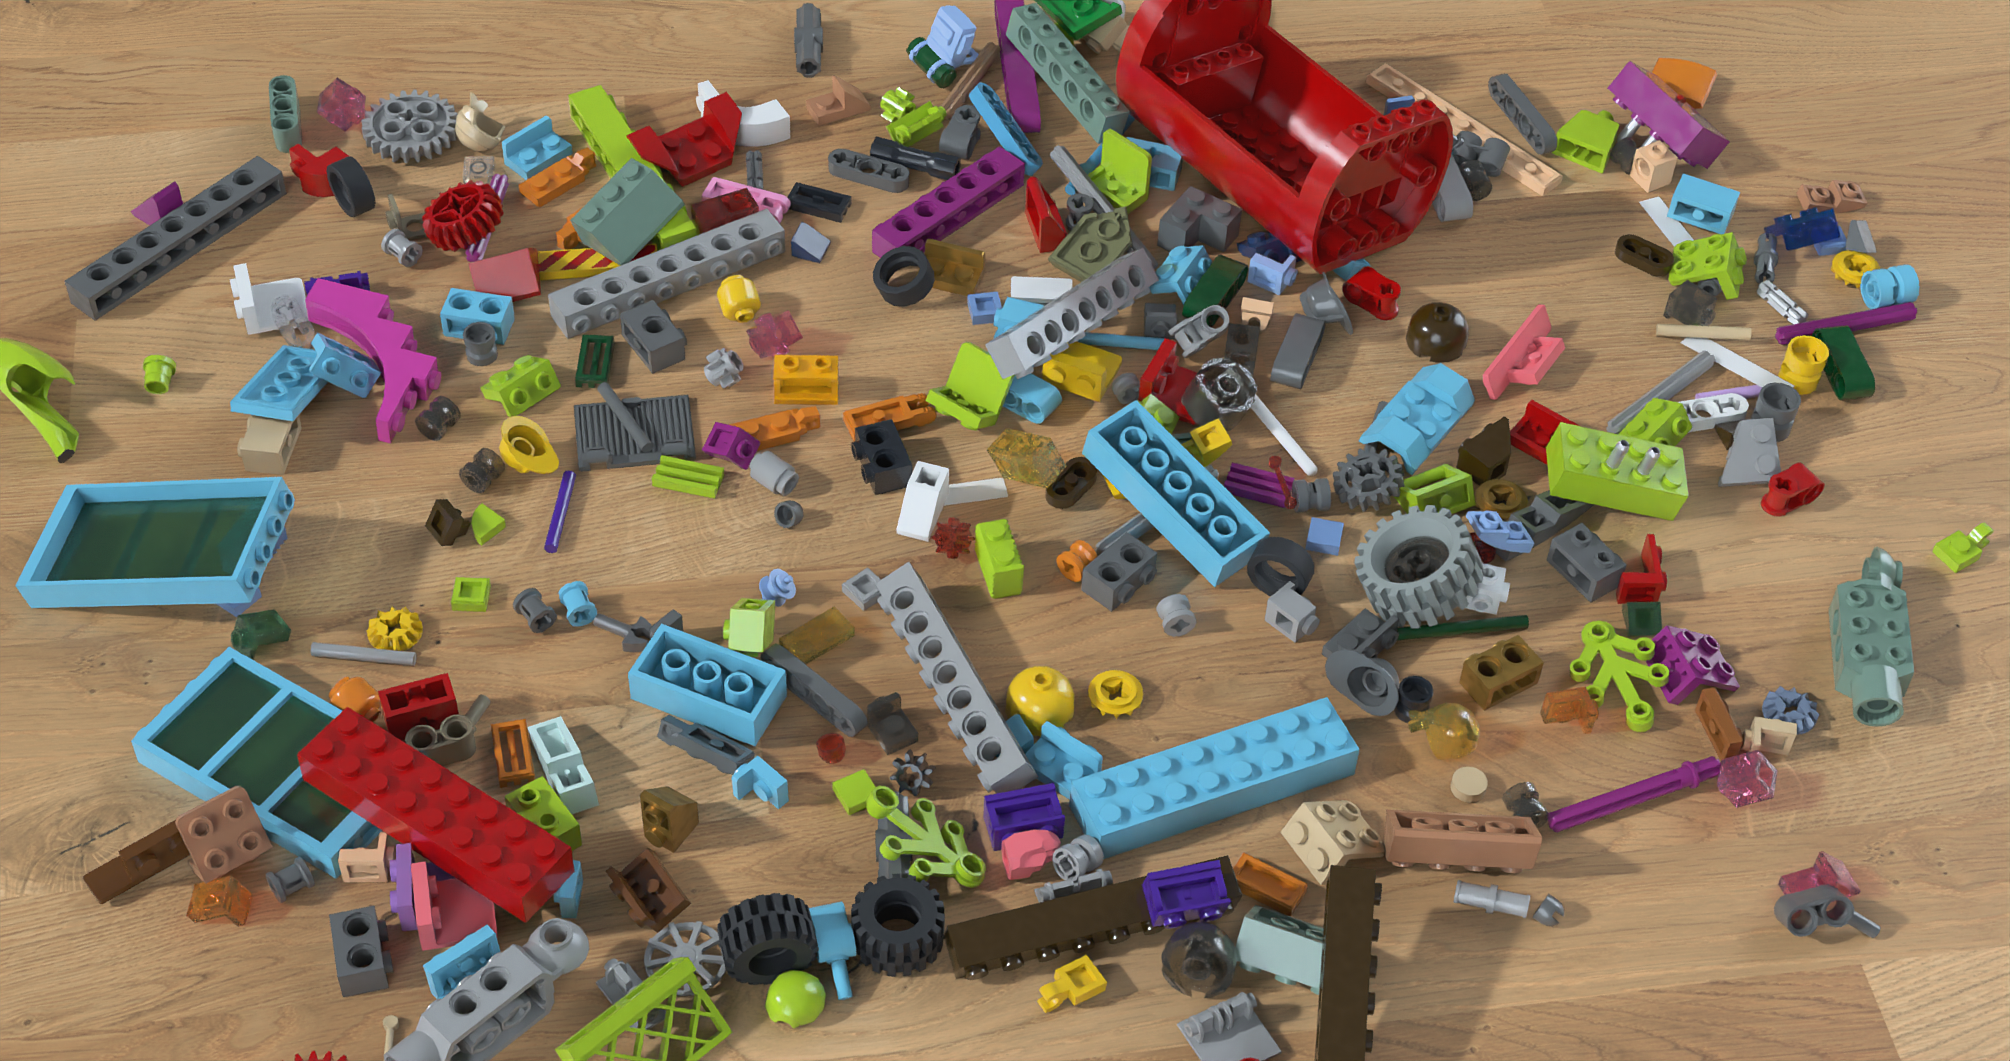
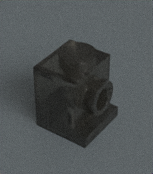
[1663,280,1717,326]

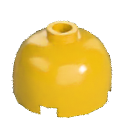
[1005,666,1074,736]

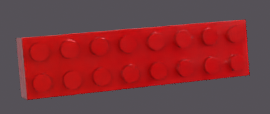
[297,707,575,923]

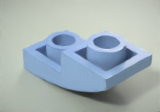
[1466,511,1534,553]

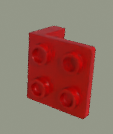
[1138,338,1220,425]

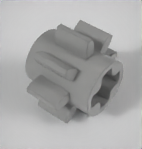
[704,348,744,389]

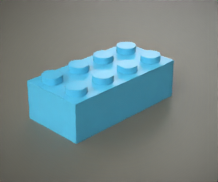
[628,624,787,746]

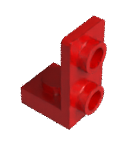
[1616,534,1667,605]

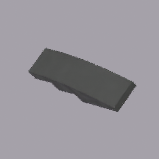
[1482,490,1594,561]

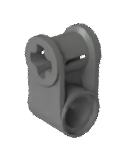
[939,105,981,160]

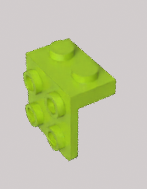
[1088,129,1152,214]
[1668,232,1747,300]
[925,342,1015,431]

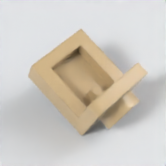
[1741,716,1797,764]

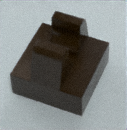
[425,499,471,546]

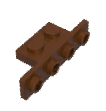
[83,820,190,904]

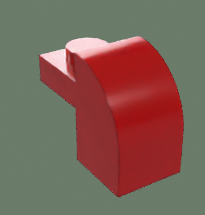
[289,144,349,197]

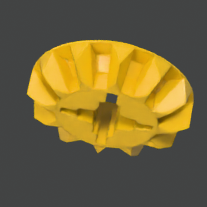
[1830,250,1880,289]
[366,606,423,651]
[1088,670,1143,719]

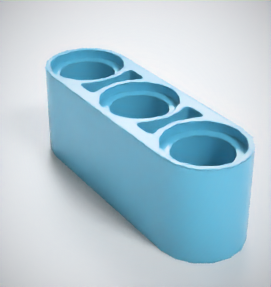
[1003,373,1062,424]

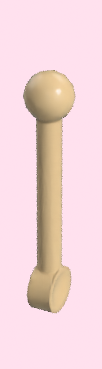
[383,1015,399,1054]

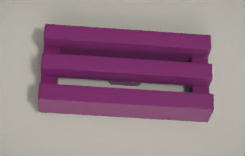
[1224,462,1295,508]

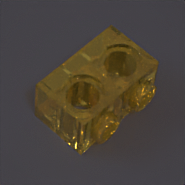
[987,428,1067,488]

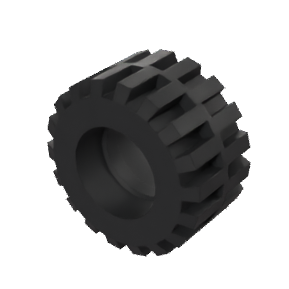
[851,874,945,977]
[717,893,819,985]

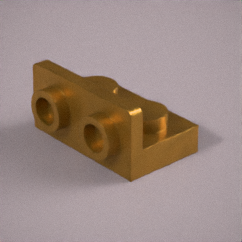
[916,239,985,296]

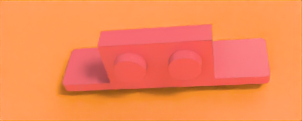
[1483,304,1565,400]

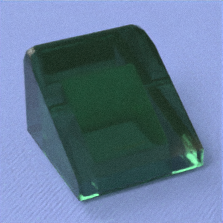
[1622,602,1662,636]

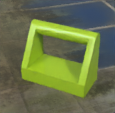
[1394,464,1476,514]

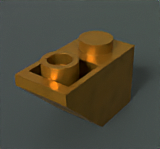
[640,786,699,853]

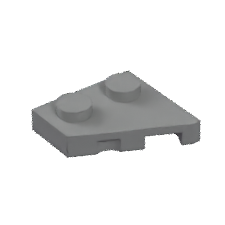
[1718,418,1781,487]

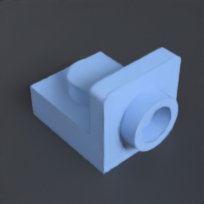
[1247,253,1298,296]

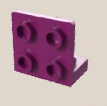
[1641,625,1740,705]

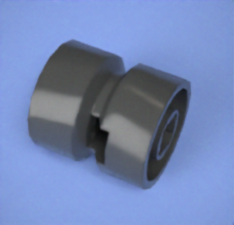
[1751,382,1801,442]

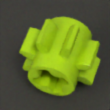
[880,87,916,123]

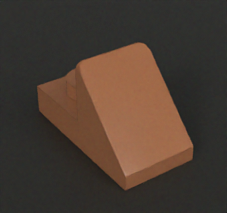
[806,75,871,126]

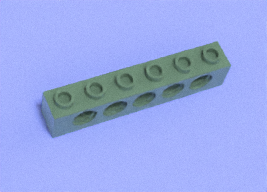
[1006,3,1130,144]

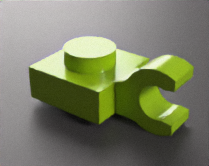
[1932,522,1994,573]

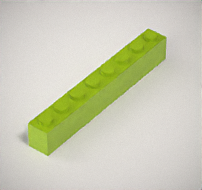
[568,85,700,251]

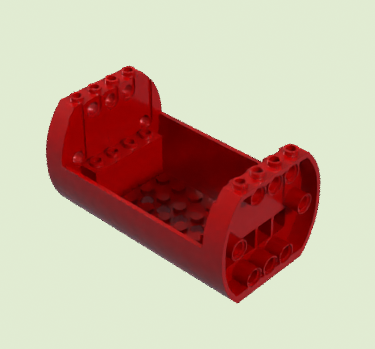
[1116,0,1453,275]

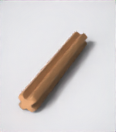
[941,42,1001,120]

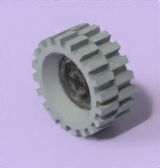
[1354,505,1483,628]

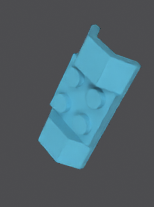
[1359,363,1475,475]

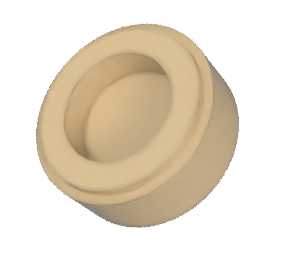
[1450,767,1488,803]

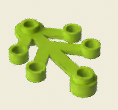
[1570,620,1669,732]
[866,786,986,888]

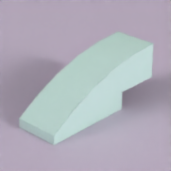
[527,716,599,814]

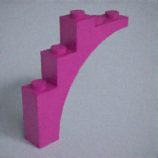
[305,278,442,444]

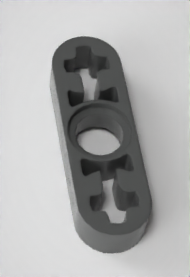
[828,149,909,193]

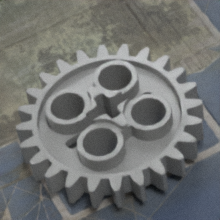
[362,90,457,163]

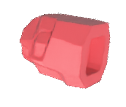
[1001,830,1061,880]

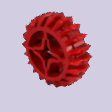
[422,180,504,252]

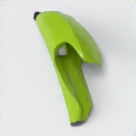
[0,338,79,463]

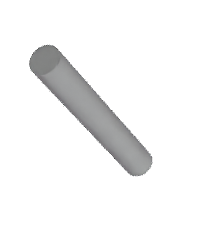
[311,642,417,666]

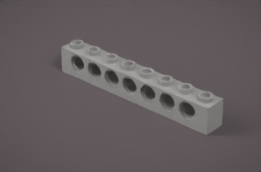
[548,208,785,339]
[985,247,1159,379]
[875,562,1038,793]

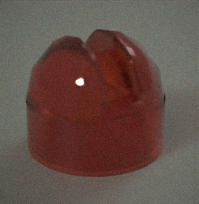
[816,733,846,764]

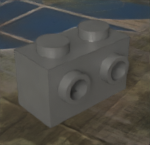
[1547,523,1627,603]

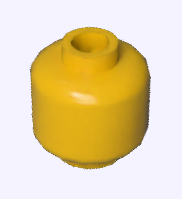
[716,275,761,323]

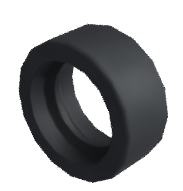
[326,156,376,217]
[873,246,935,307]
[1247,537,1315,596]

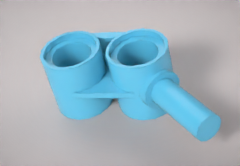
[809,901,856,1000]

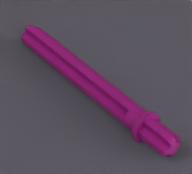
[1547,756,1722,833]

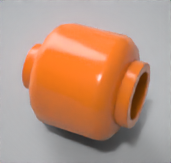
[328,677,381,723]

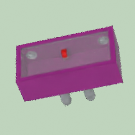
[1607,61,1730,169]

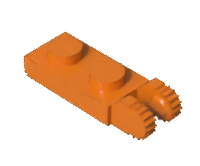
[843,393,937,441]

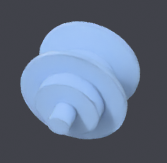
[759,569,796,607]

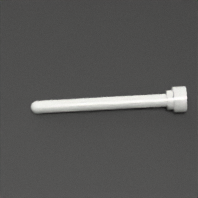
[1219,363,1318,476]

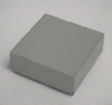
[842,567,882,611]

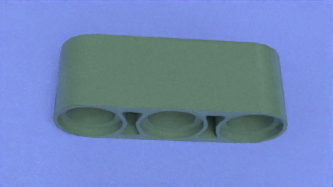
[269,75,302,153]

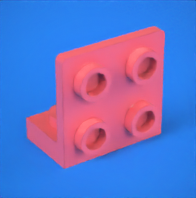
[411,861,498,951]

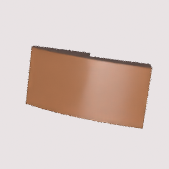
[1796,180,1867,214]

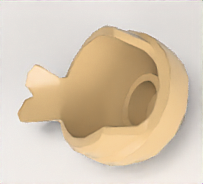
[455,93,505,152]

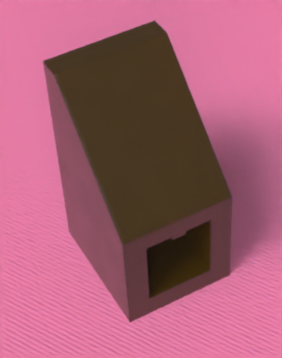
[1456,416,1511,486]

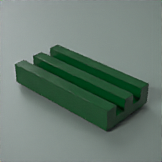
[575,335,615,388]

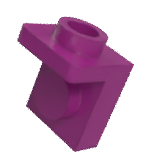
[702,422,760,470]

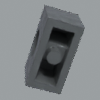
[620,300,687,374]

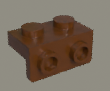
[606,848,691,933]

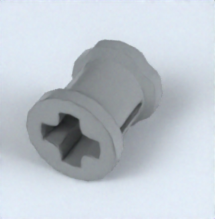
[381,229,423,267]

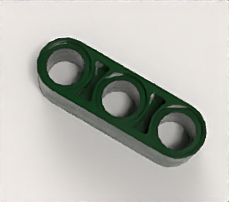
[1182,254,1248,328]
[1812,325,1875,400]

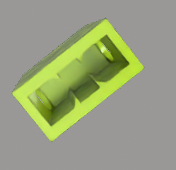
[1552,110,1619,174]

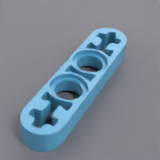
[969,82,1043,176]

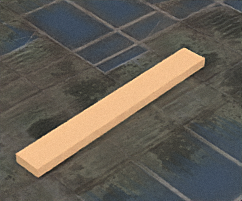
[1366,63,1563,196]

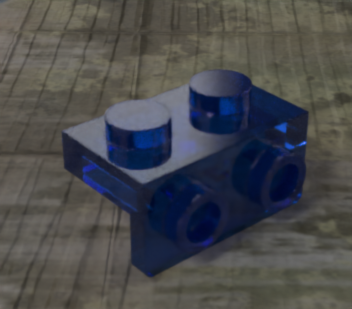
[1764,207,1840,251]

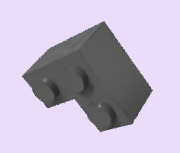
[1157,186,1242,252]

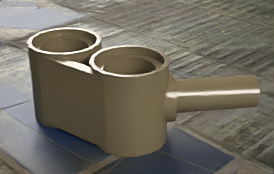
[405,694,491,766]

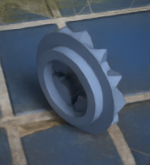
[1762,686,1819,735]

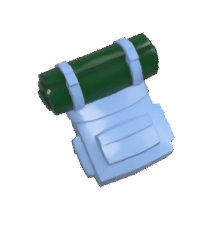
[906,5,979,89]

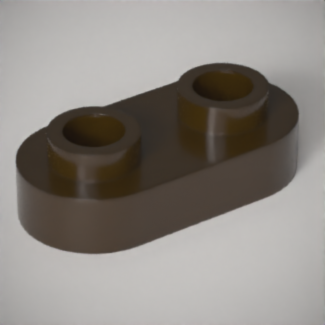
[1615,234,1674,277]
[1045,457,1097,509]

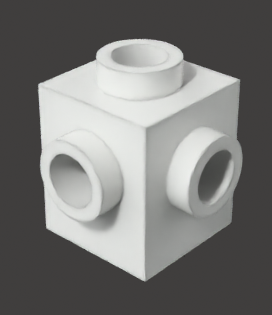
[1457,563,1510,615]

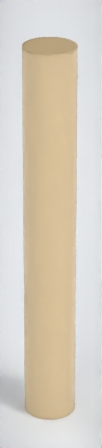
[1656,324,1751,340]

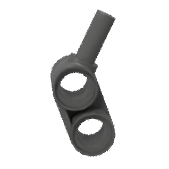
[1451,131,1510,177]
[1774,884,1880,938]

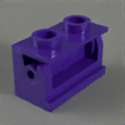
[983,783,1065,851]
[1142,860,1231,929]

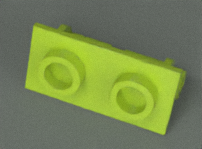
[886,101,947,147]

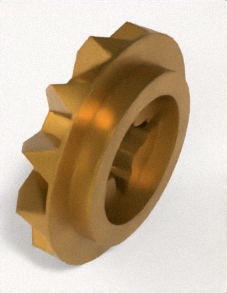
[1475,479,1528,522]

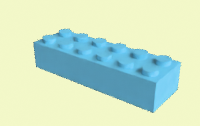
[1082,400,1270,587]

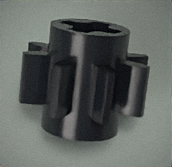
[890,749,936,796]

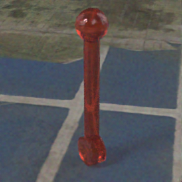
[1268,456,1297,509]

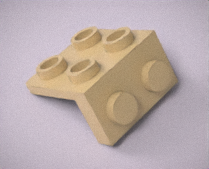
[1281,800,1385,885]

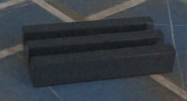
[787,182,852,223]

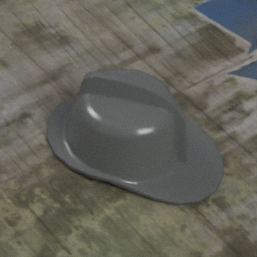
[1300,272,1353,335]
[1325,649,1400,716]

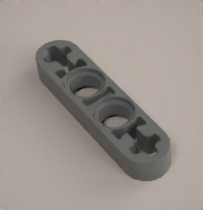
[1488,73,1557,155]
[760,643,868,737]

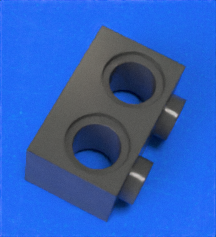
[1081,532,1157,612]
[329,905,394,997]

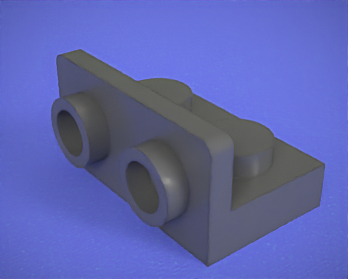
[1322,608,1400,659]

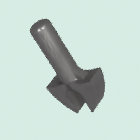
[593,613,652,652]

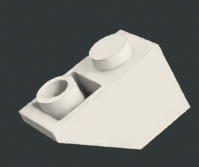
[897,461,949,542]

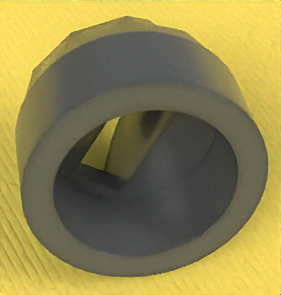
[774,500,804,528]
[1532,894,1564,926]

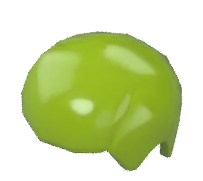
[764,970,826,1028]

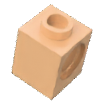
[1630,140,1678,193]

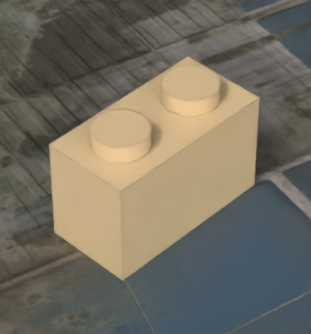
[237,415,302,475]

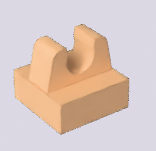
[1241,297,1274,333]

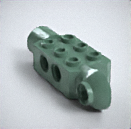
[1828,546,1914,727]

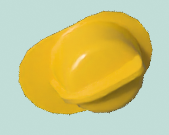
[499,416,559,474]

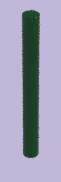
[1397,615,1529,641]

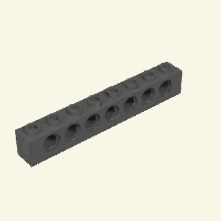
[64,156,287,321]

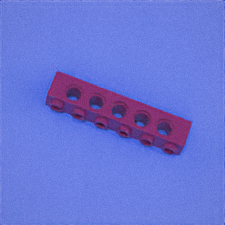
[872,146,1025,258]

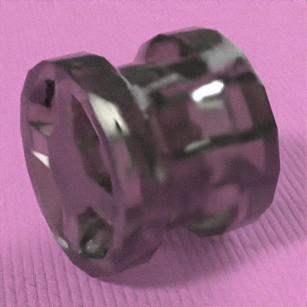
[1610,137,1638,175]

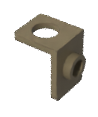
[385,194,427,241]

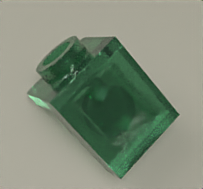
[231,609,291,660]

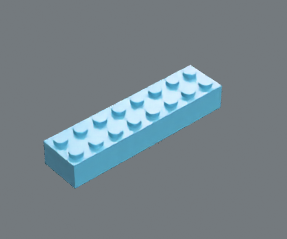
[1069,697,1360,859]

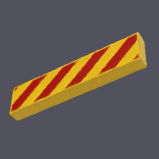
[538,244,657,280]

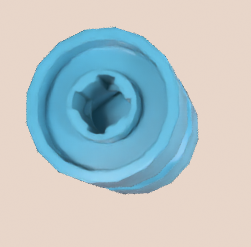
[1860,264,1920,309]

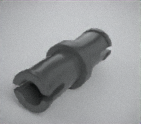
[1754,233,1779,284]

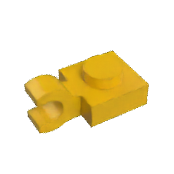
[1037,955,1107,1013]

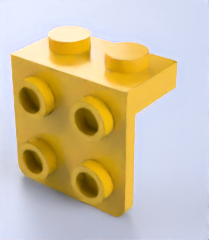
[1042,341,1122,402]

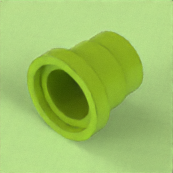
[143,355,176,394]

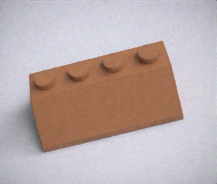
[1384,809,1542,873]

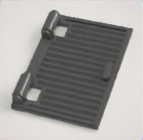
[574,395,696,472]

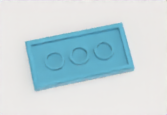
[230,345,328,421]

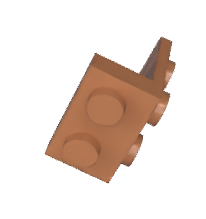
[175,786,273,884]

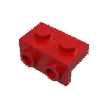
[1510,400,1580,465]

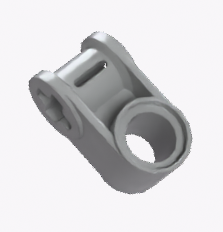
[1168,305,1229,358]

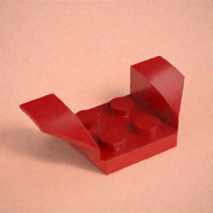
[626,91,742,187]

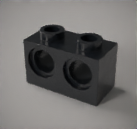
[851,419,912,495]

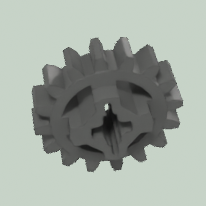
[1333,447,1404,512]

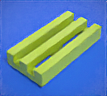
[652,455,724,499]

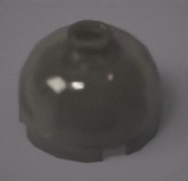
[1161,922,1237,998]

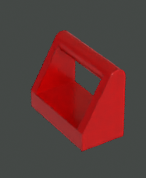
[1025,177,1067,253]

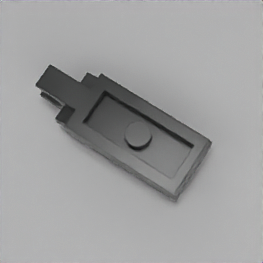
[657,715,755,775]

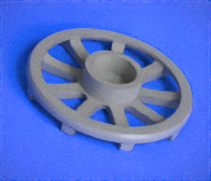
[644,921,726,996]

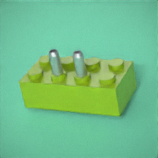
[1546,422,1688,521]

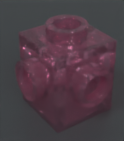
[317,77,366,131]
[746,310,803,359]
[1717,750,1778,808]

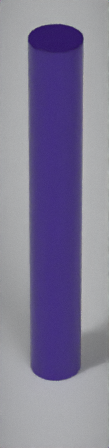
[544,470,576,553]

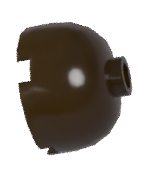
[1406,302,1469,363]

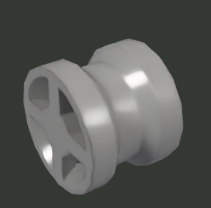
[1156,594,1196,637]

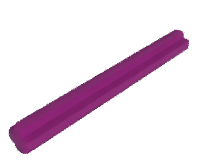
[1775,302,1917,345]

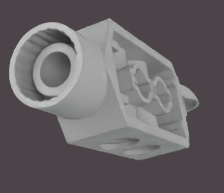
[384,918,589,1061]

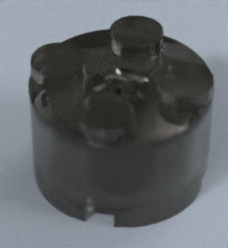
[1181,358,1257,432]

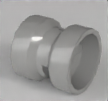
[1052,834,1104,881]

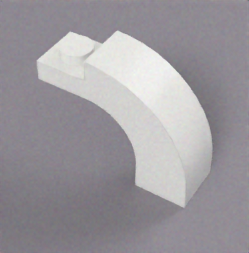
[696,80,790,147]

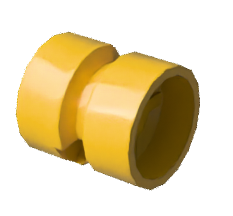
[1778,335,1829,395]

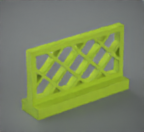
[555,957,733,1061]

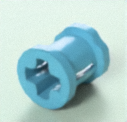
[558,581,598,627]

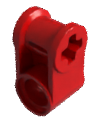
[1342,266,1401,321]
[1761,462,1825,517]

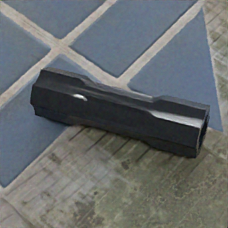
[870,136,961,180]

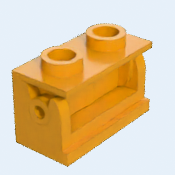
[773,355,839,405]

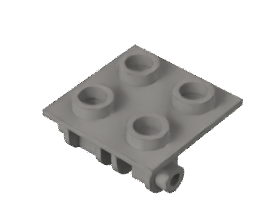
[1177,992,1282,1061]

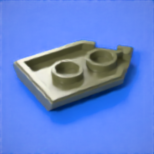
[1048,206,1132,282]

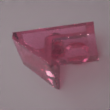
[1778,851,1861,913]

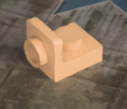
[338,832,396,882]

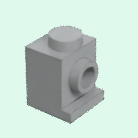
[1265,581,1320,643]

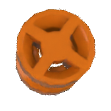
[1056,540,1098,582]

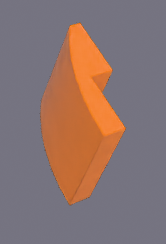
[1652,58,1717,109]

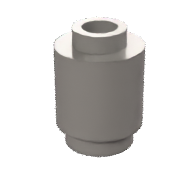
[749,450,799,496]

